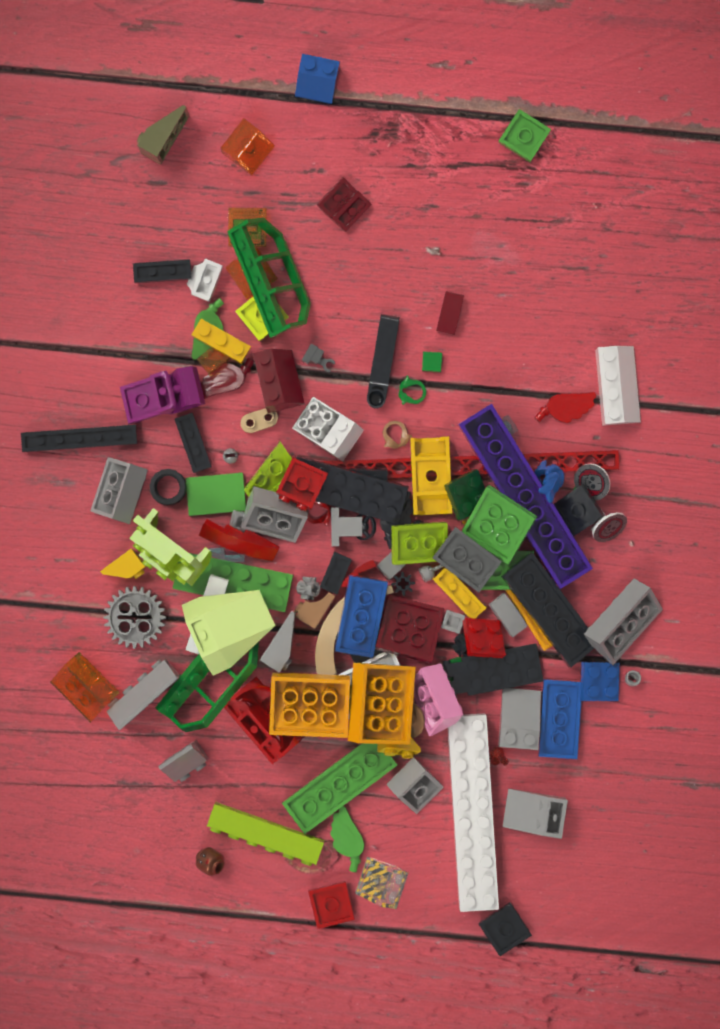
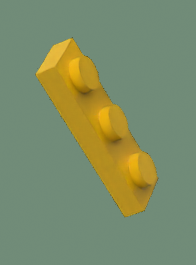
[191,319,251,364]
[433,568,486,618]

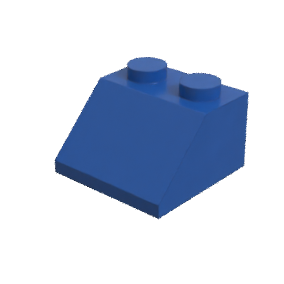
[295,54,340,104]

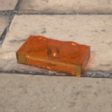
[197,347,230,375]

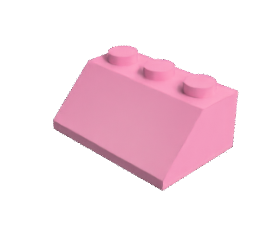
[413,664,463,736]

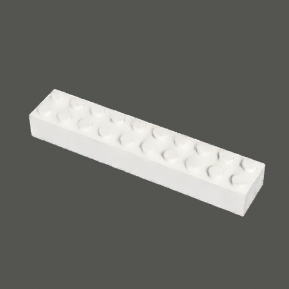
[448,713,499,912]

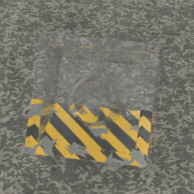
[355,857,409,909]

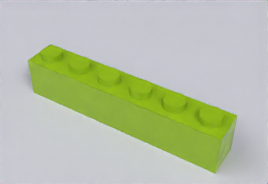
[207,802,324,866]

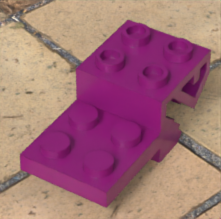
[120,366,205,424]

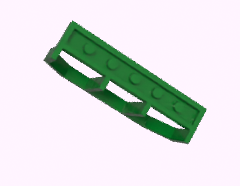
[227,217,311,338]
[155,642,259,732]

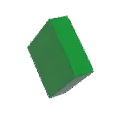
[422,352,442,372]

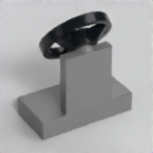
[331,508,376,546]

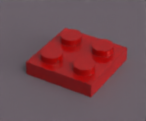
[462,618,506,658]
[308,881,355,929]

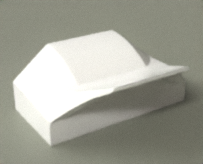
[187,259,223,302]

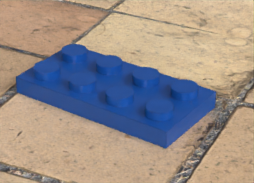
[335,575,388,658]
[538,679,581,759]

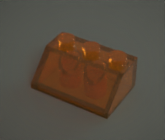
[50,652,120,723]

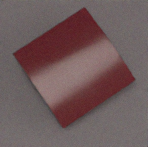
[317,177,372,232]

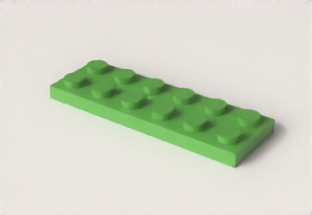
[172,553,293,612]
[282,743,397,834]

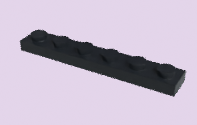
[21,425,138,452]

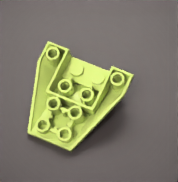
[182,590,276,676]

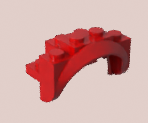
[224,676,305,765]

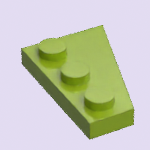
[244,441,292,497]

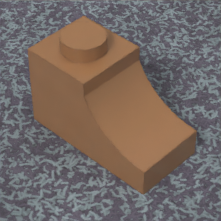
[294,592,335,629]

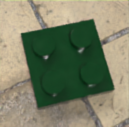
[444,469,485,520]

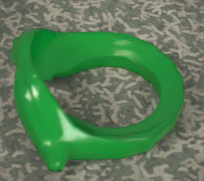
[398,375,426,405]

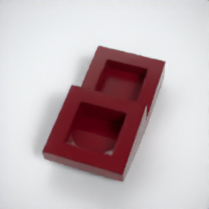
[436,291,464,335]

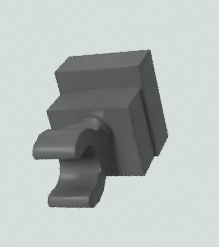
[301,343,335,373]

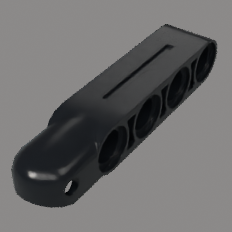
[367,314,400,409]

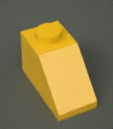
[100,548,147,579]

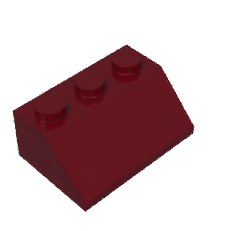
[253,349,305,413]

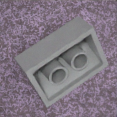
[90,457,148,524]
[241,486,308,543]

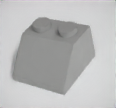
[386,757,444,814]

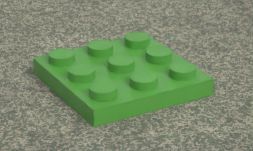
[462,485,538,564]

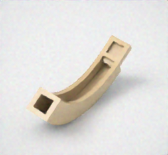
[315,585,394,675]

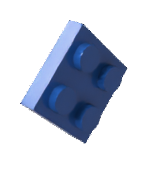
[580,662,620,701]

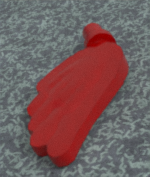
[534,392,597,423]

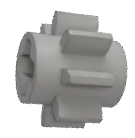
[296,576,320,600]

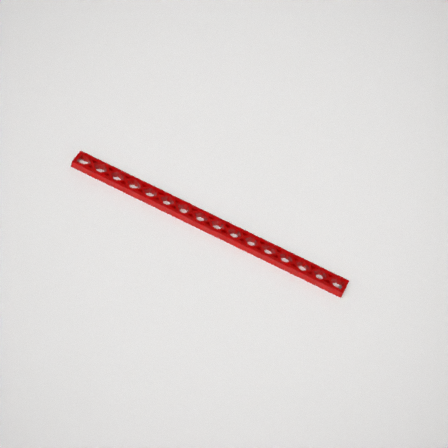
[320,450,619,478]

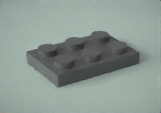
[433,527,502,593]

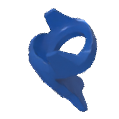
[534,460,565,503]

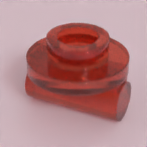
[489,746,509,766]

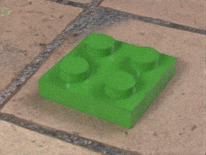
[498,109,551,162]

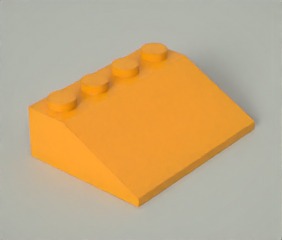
[348,663,416,745]
[269,672,350,738]

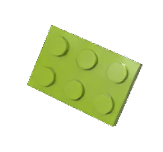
[392,522,448,565]

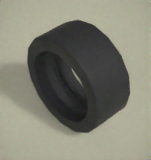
[149,469,187,506]

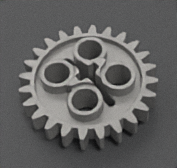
[103,586,166,649]

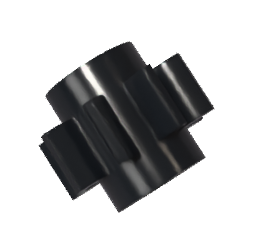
[391,572,415,596]
[452,633,468,657]

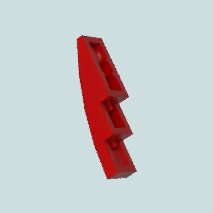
[198,519,280,561]

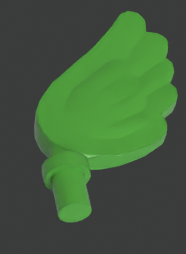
[191,298,224,360]
[330,806,364,872]

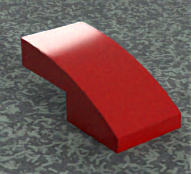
[342,560,376,587]

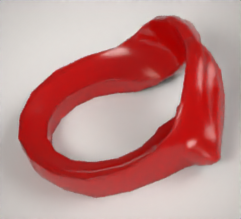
[307,501,331,526]

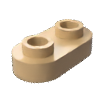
[241,408,278,433]

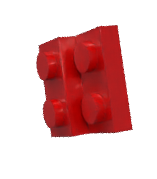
[276,457,328,512]

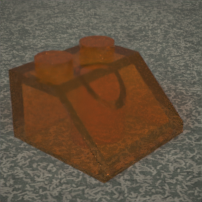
[220,118,275,176]

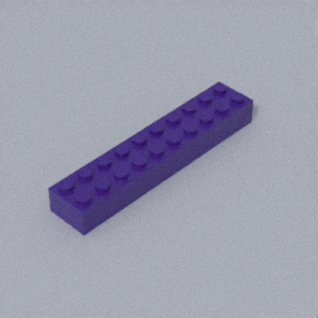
[457,404,593,589]

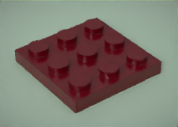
[375,594,445,664]

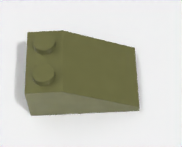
[137,105,190,165]

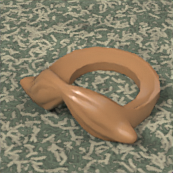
[382,421,412,449]

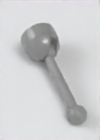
[419,564,444,583]

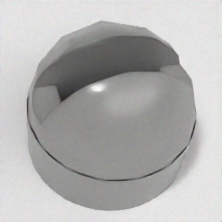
[223,448,238,464]
[625,670,641,687]

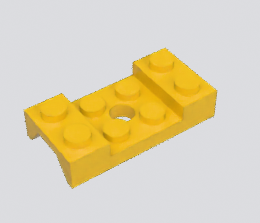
[410,437,452,515]

